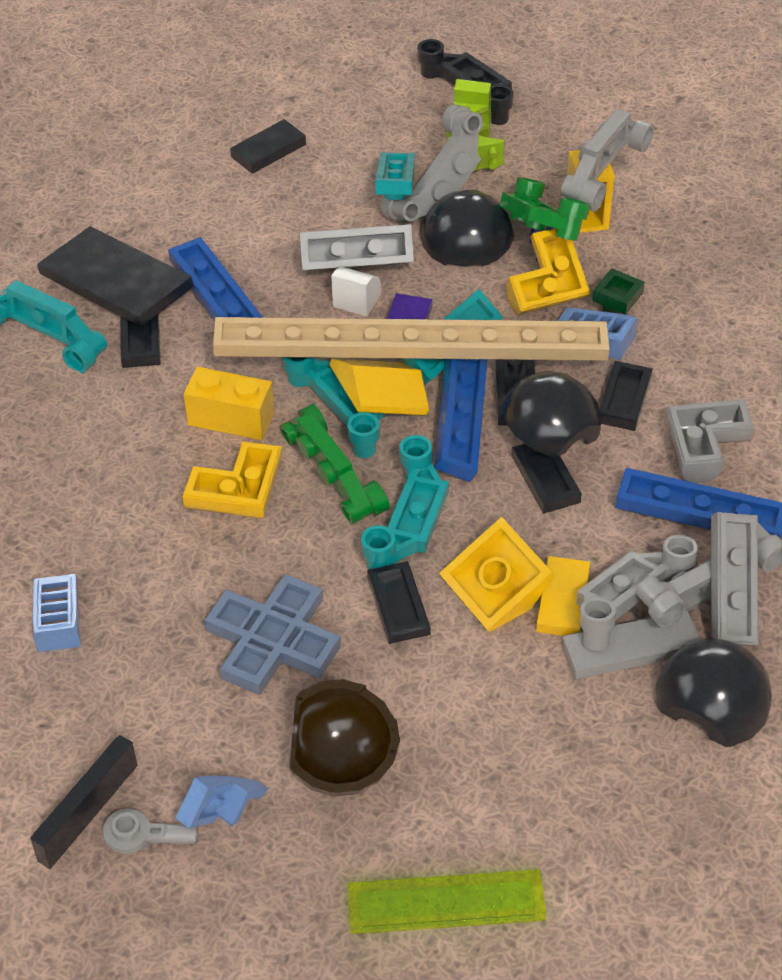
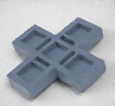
[204,574,341,695]

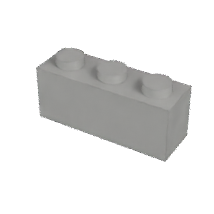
[299,224,414,270]

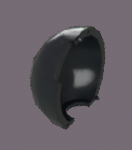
[421,190,514,267]
[501,371,601,459]
[655,637,772,747]

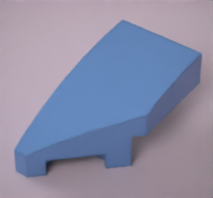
[175,776,268,828]

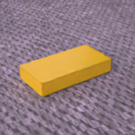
[536,556,590,636]

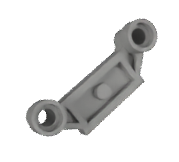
[381,105,483,222]
[561,109,654,212]
[635,523,782,628]
[576,535,698,651]

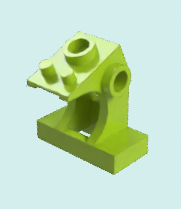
[447,79,504,171]

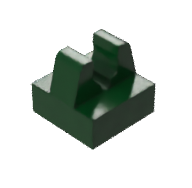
[592,268,645,315]

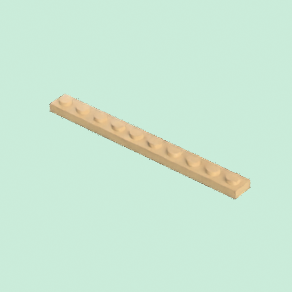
[213,317,610,360]

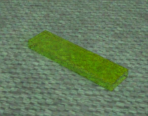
[347,869,546,934]

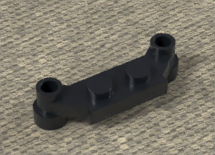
[418,39,513,125]

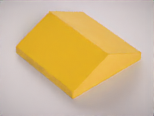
[329,358,429,415]
[439,517,555,632]

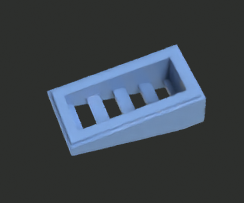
[558,307,638,361]
[33,574,81,652]

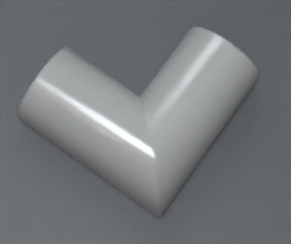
[665,399,754,483]

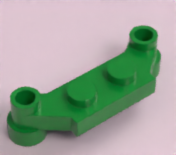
[500,177,590,241]
[279,404,390,525]

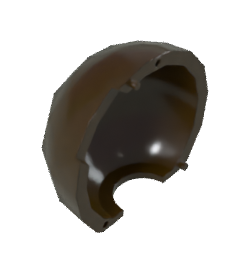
[289,679,400,797]

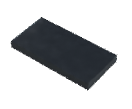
[37,226,194,327]

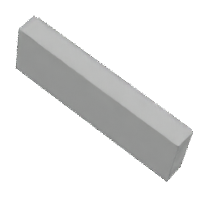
[711,512,759,646]
[562,610,700,680]

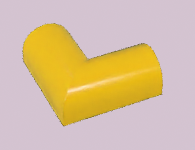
[506,228,591,315]
[182,441,282,518]

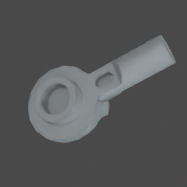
[103,808,199,854]

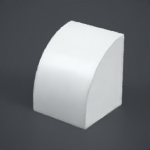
[331,267,382,316]

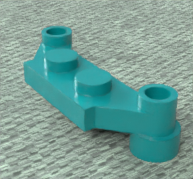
[0,280,108,373]
[282,357,386,458]
[361,435,449,569]

